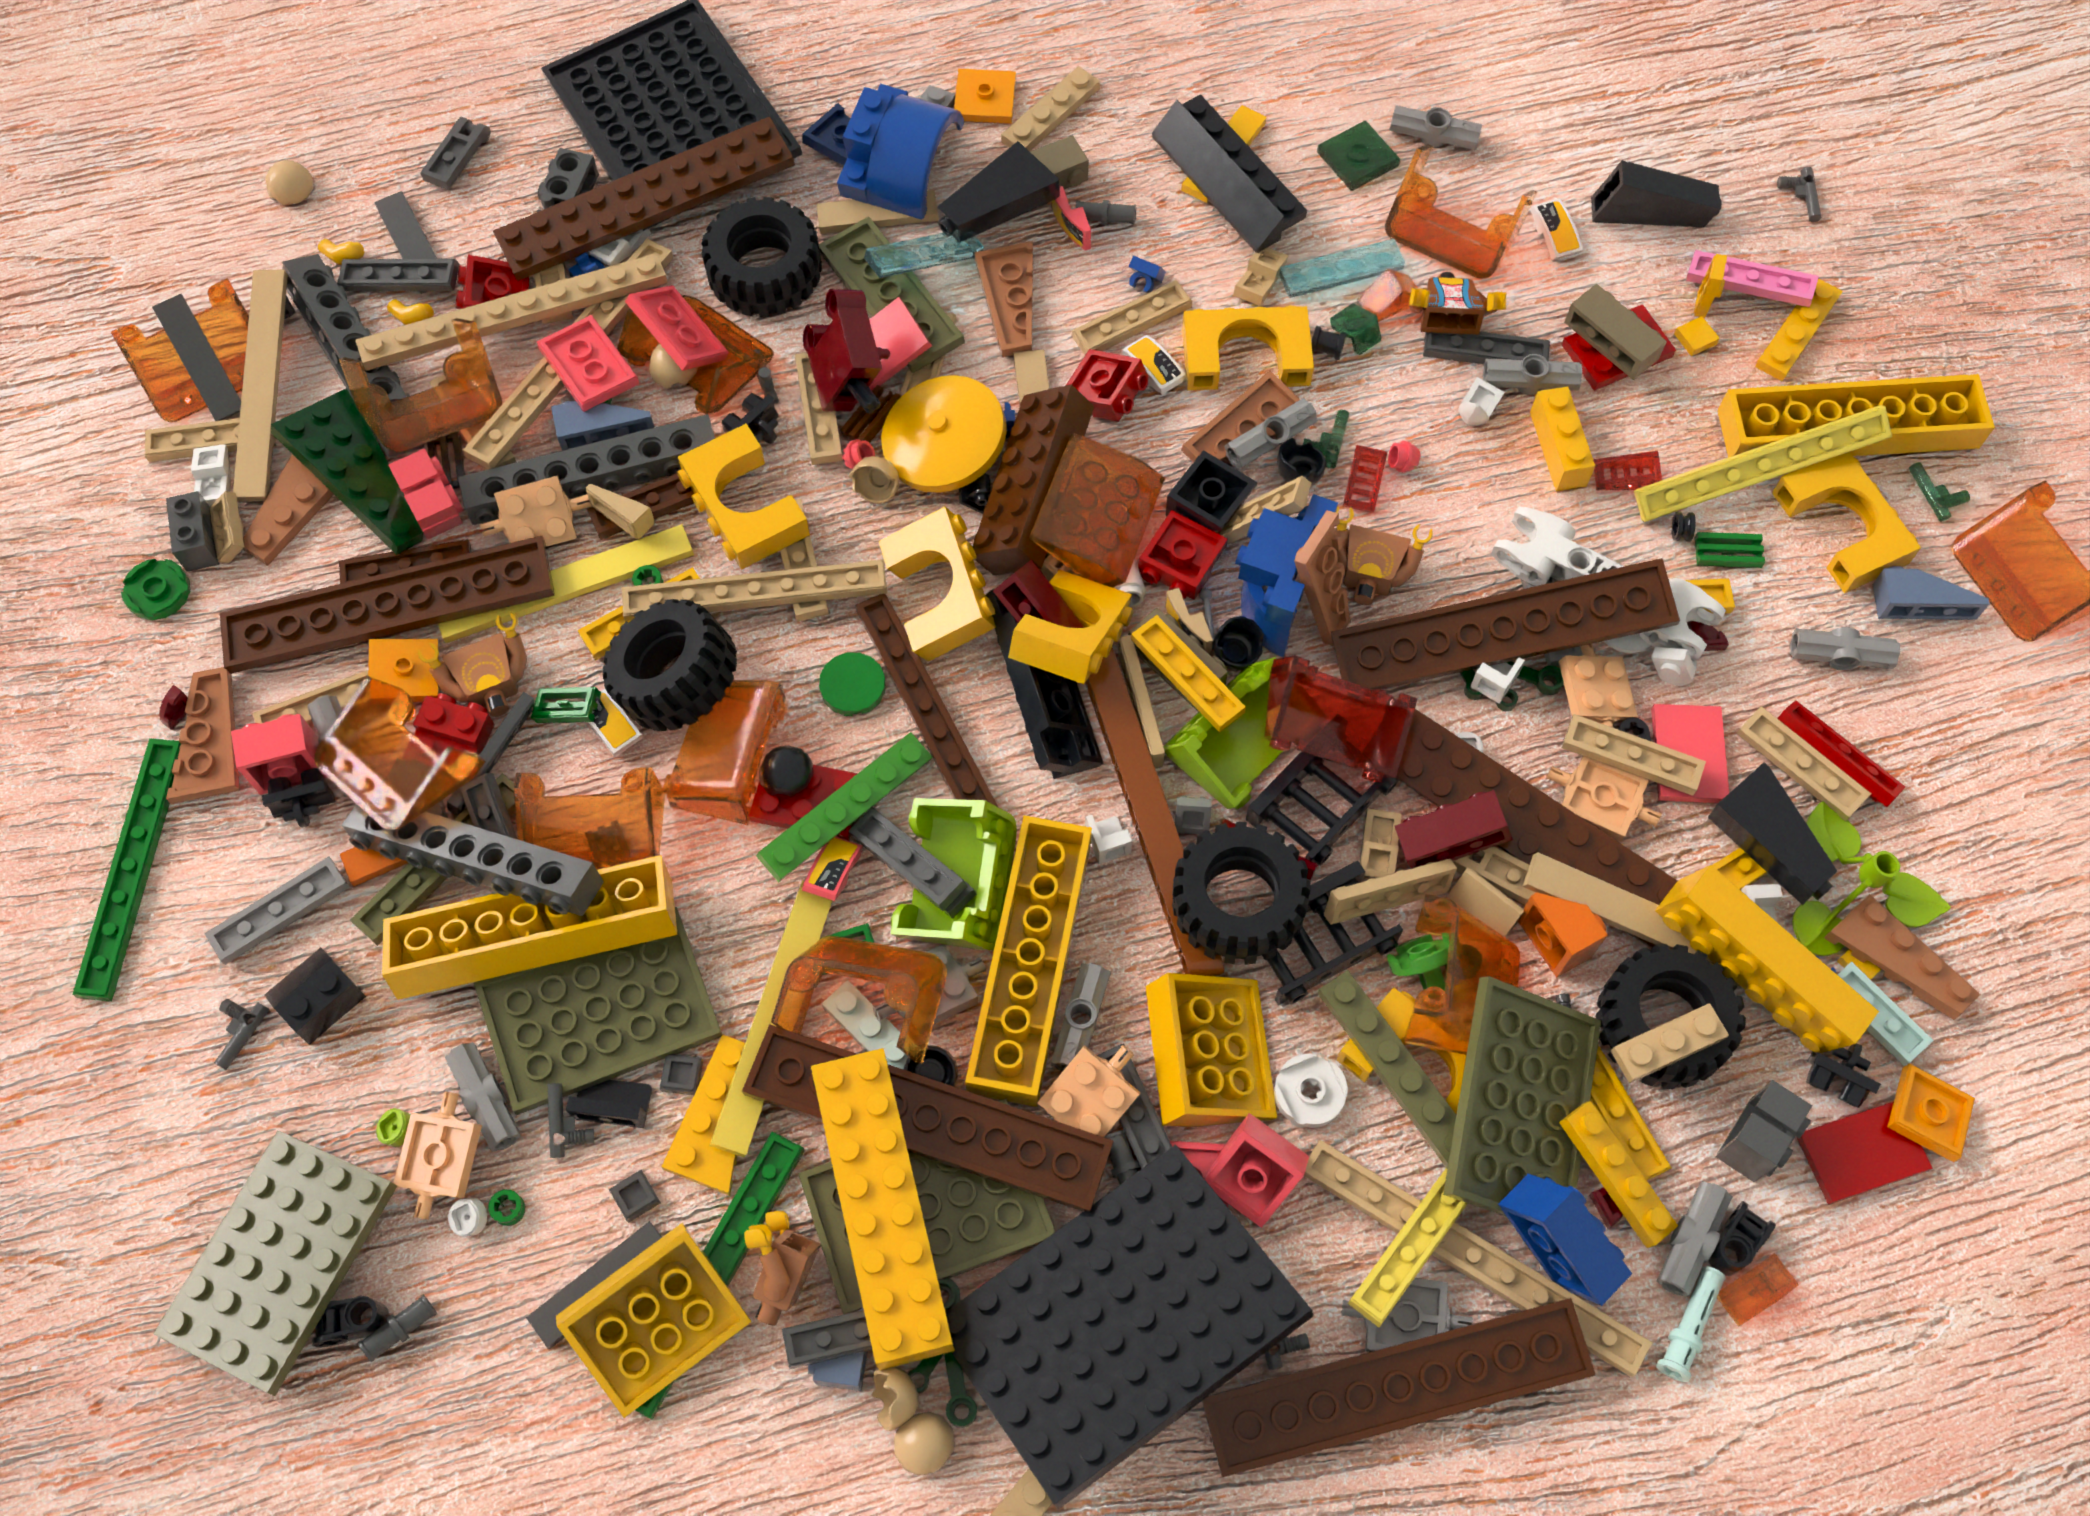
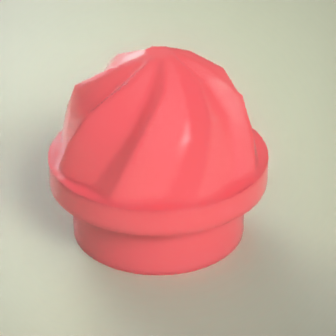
[842,439,875,469]
[1388,440,1421,473]

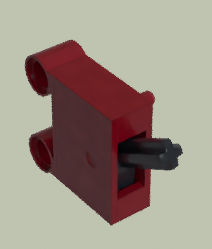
[803,289,890,413]

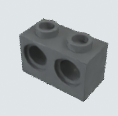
[538,148,599,206]

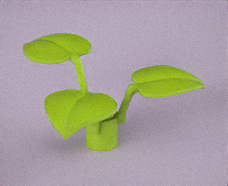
[1792,801,1951,957]

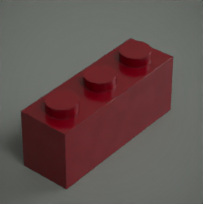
[993,560,1085,628]
[1395,790,1513,869]

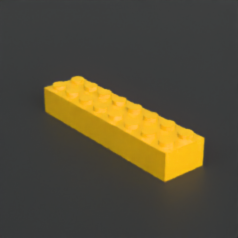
[1717,374,1995,458]
[965,815,1092,1107]
[382,855,678,1000]
[811,1048,954,1371]

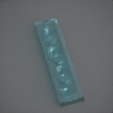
[864,233,984,278]
[1279,239,1405,298]

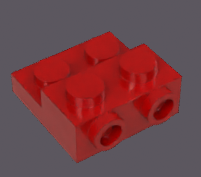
[455,254,529,309]
[1065,349,1148,422]
[1138,510,1228,600]
[402,693,495,781]

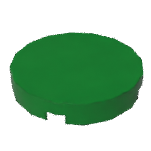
[121,559,190,620]
[819,652,886,716]

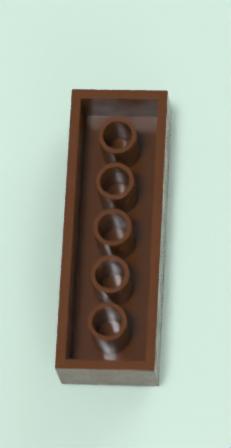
[972,384,1094,576]

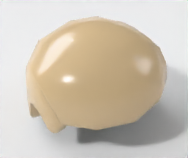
[265,160,313,205]
[649,344,698,388]
[849,456,899,504]
[872,1367,919,1431]
[894,1411,955,1475]

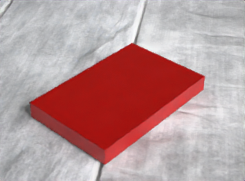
[1797,1101,1933,1205]

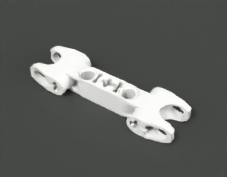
[1491,507,1726,660]

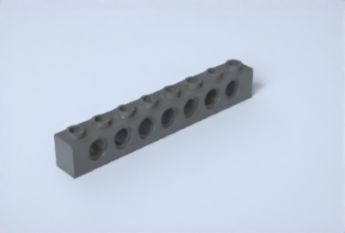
[283,254,428,458]
[458,414,715,525]
[342,793,604,917]

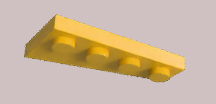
[661,1034,745,1196]

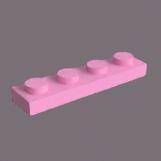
[1686,250,1819,307]

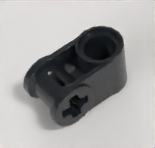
[1709,1201,1776,1276]
[312,1296,390,1347]

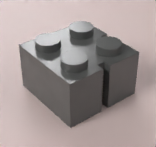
[1715,1080,1813,1182]

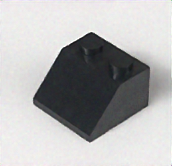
[1165,450,1257,531]
[265,947,366,1045]

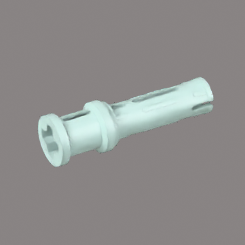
[1656,1266,1726,1382]

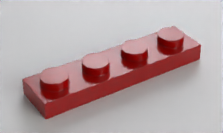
[1777,700,1906,807]

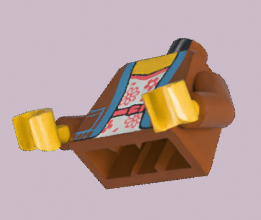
[1409,272,1507,335]

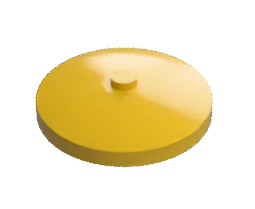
[881,375,1007,492]

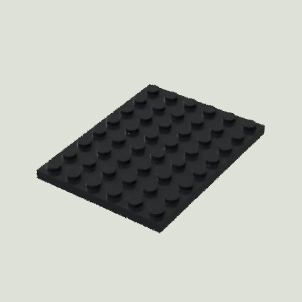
[541,0,802,231]
[946,1145,1314,1510]

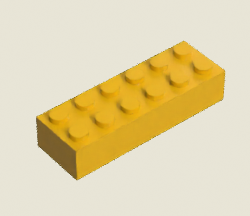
[1655,865,1879,1053]

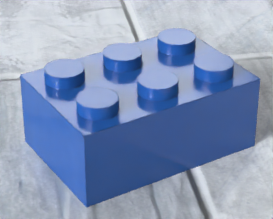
[1498,1173,1632,1306]

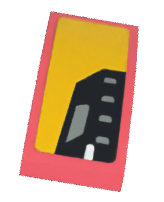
[1051,186,1091,250]
[802,837,863,901]

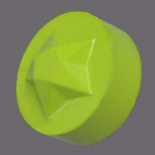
[376,1108,411,1147]

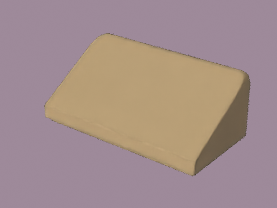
[1448,868,1524,939]

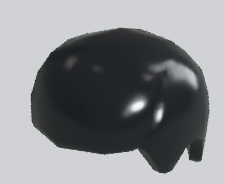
[1277,438,1327,484]
[1213,616,1264,671]
[759,745,814,797]
[903,1045,959,1087]

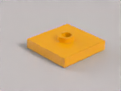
[954,68,1016,124]
[368,639,438,702]
[1887,1063,1975,1162]

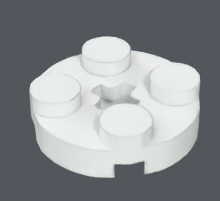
[1274,1053,1348,1128]

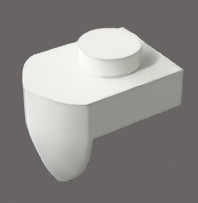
[1459,377,1505,426]
[1651,646,1697,686]

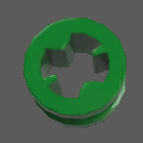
[632,565,664,586]
[488,1189,526,1226]

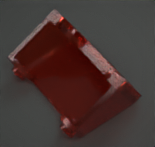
[1264,655,1418,783]

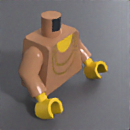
[1335,506,1433,605]
[418,612,527,717]
[744,1211,821,1326]

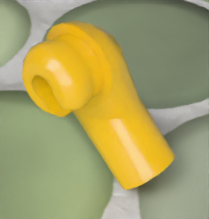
[318,239,365,265]
[387,299,434,325]

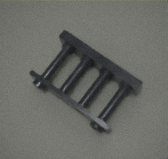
[1246,715,1400,866]
[1253,860,1403,1006]

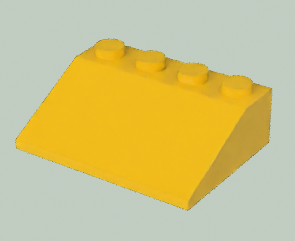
[1145,973,1277,1127]
[556,1222,752,1418]

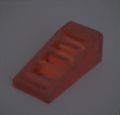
[1343,445,1388,513]
[1593,451,1662,490]

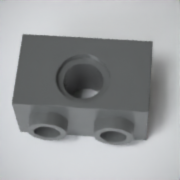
[166,491,219,572]

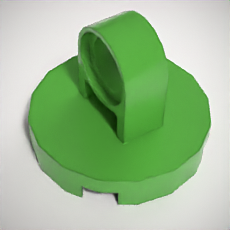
[1387,933,1459,1001]

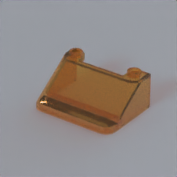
[111,278,249,422]
[617,295,774,415]
[1951,480,2090,642]
[315,676,486,831]
[514,767,665,870]
[1404,894,1520,1055]

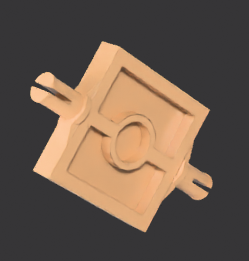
[480,475,592,547]
[1558,643,1638,728]
[1546,756,1662,842]
[1037,1045,1140,1137]
[394,1091,482,1220]

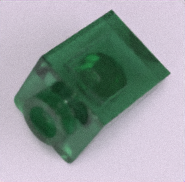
[1330,303,1382,355]

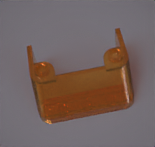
[1385,144,1537,279]
[339,318,502,452]
[771,935,947,1063]

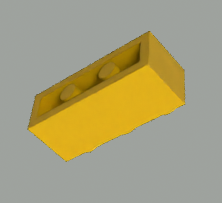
[1530,387,1595,492]

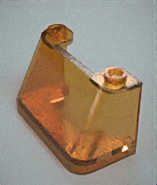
[663,680,788,825]

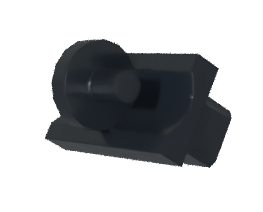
[722,393,779,444]
[262,768,336,828]
[1806,1043,1881,1108]

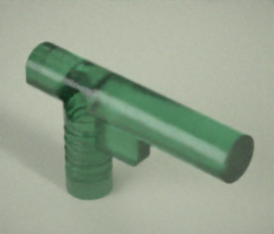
[1303,410,1349,469]
[1909,462,1970,522]

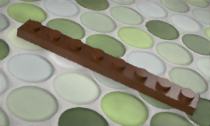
[855,594,998,807]

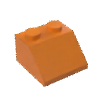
[1518,892,1608,978]

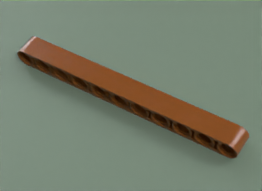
[1085,648,1224,976]

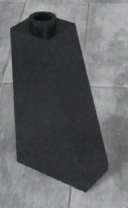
[937,141,1060,243]
[1591,160,1722,227]
[1708,763,1837,905]

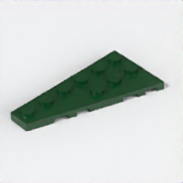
[271,388,423,555]

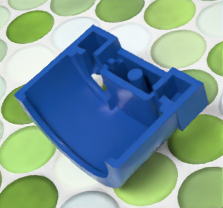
[837,84,964,219]
[1235,494,1338,658]

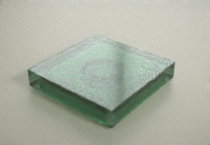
[1317,120,1400,191]

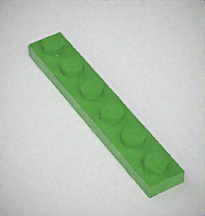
[756,732,933,883]

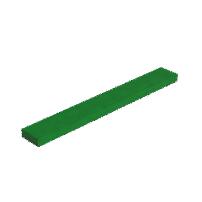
[72,738,181,1001]
[635,1132,805,1420]

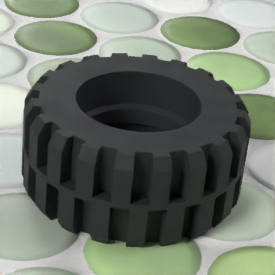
[701,197,822,317]
[603,599,737,731]
[1172,822,1311,965]
[1595,944,1746,1089]

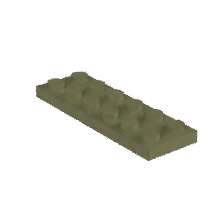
[819,217,965,373]

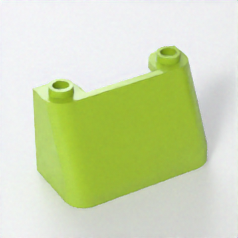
[1163,657,1326,810]
[890,798,1017,950]

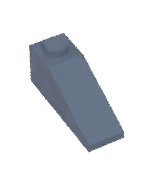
[551,401,655,451]
[1872,566,1990,620]

